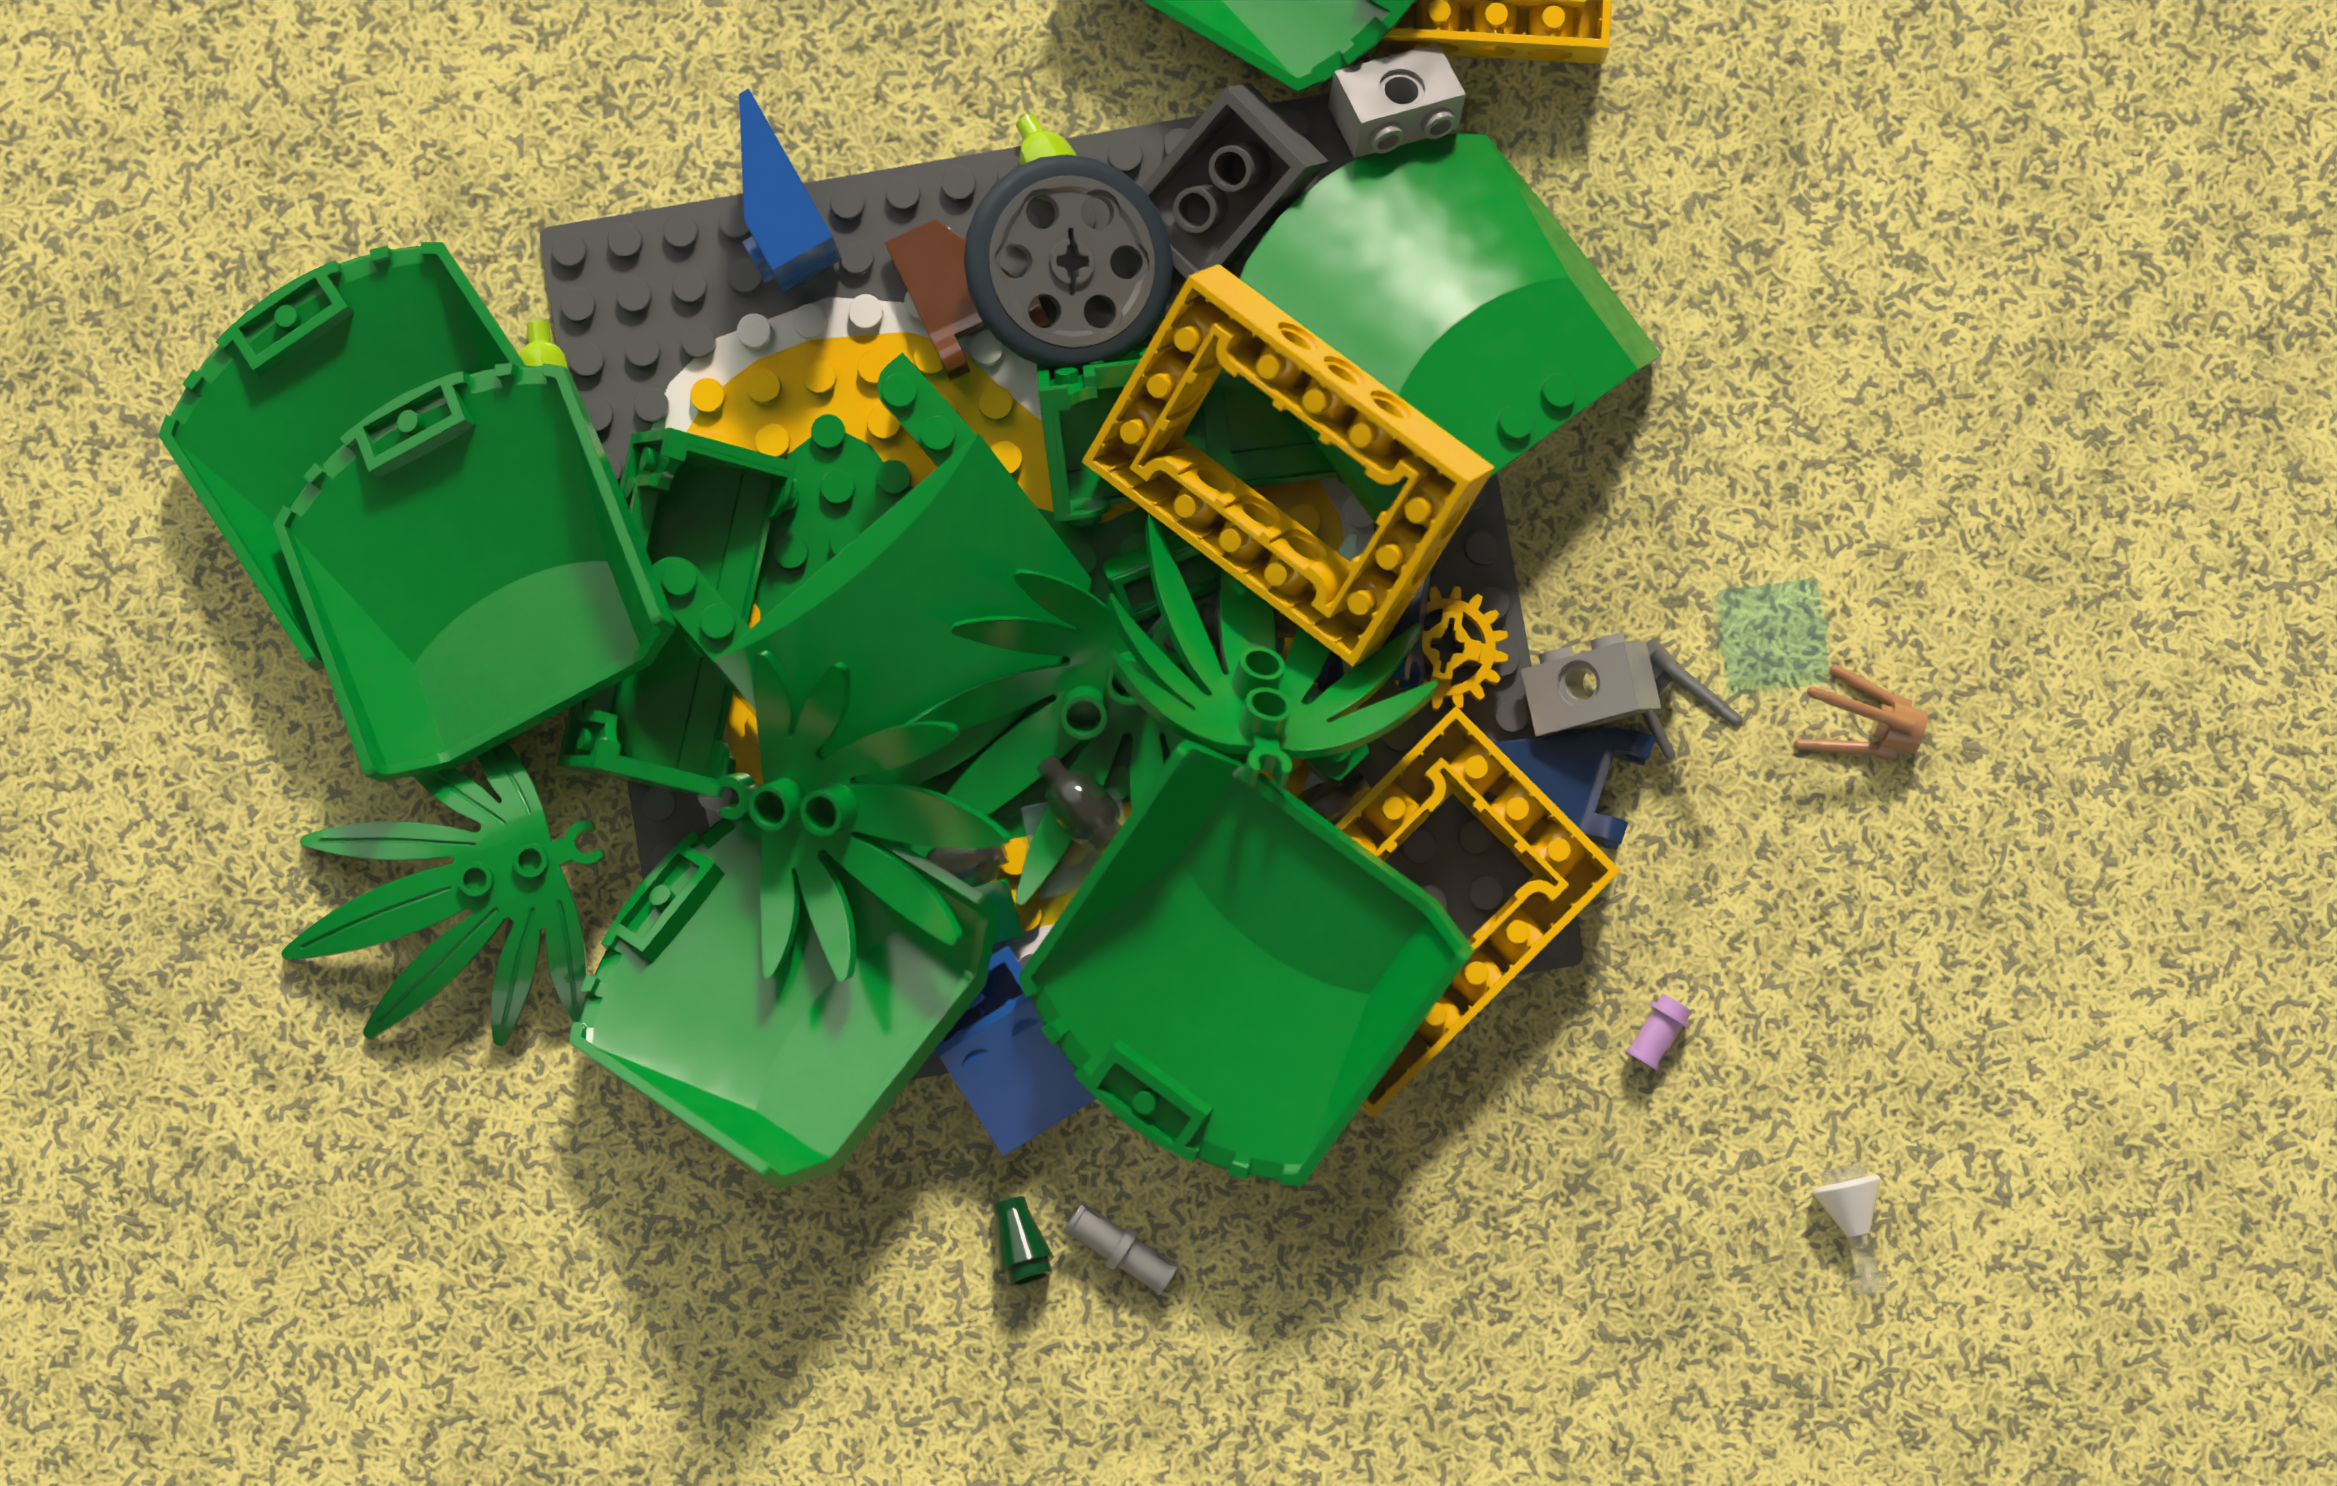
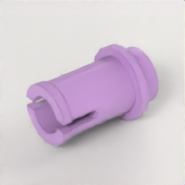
[1626,993,1692,1071]

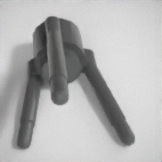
[1642,638,1742,760]

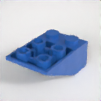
[935,946,1096,1156]

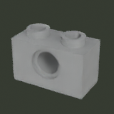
[1328,43,1466,158]
[1521,633,1662,736]

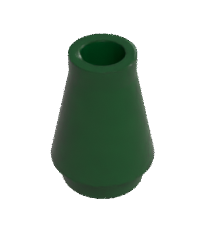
[992,1196,1054,1286]

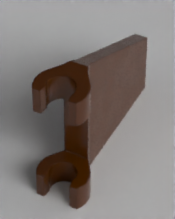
[885,219,1051,381]

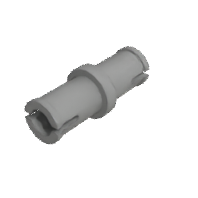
[1063,1201,1179,1295]

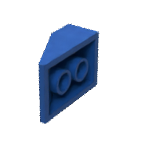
[739,89,842,292]

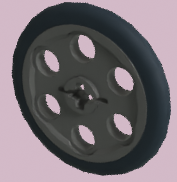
[964,154,1173,370]

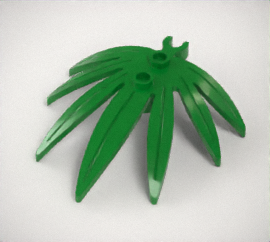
[1106,513,1438,789]
[905,569,1190,905]
[718,651,1010,983]
[281,741,606,1046]

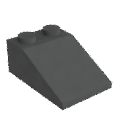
[1141,83,1329,279]

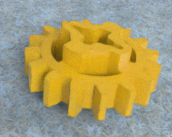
[1393,586,1509,711]

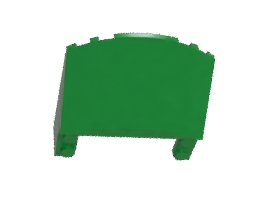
[652,352,1092,786]

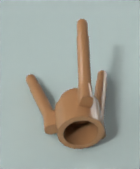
[1794,664,1928,761]

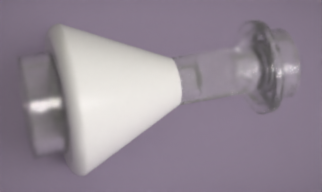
[1813,1162,1892,1295]

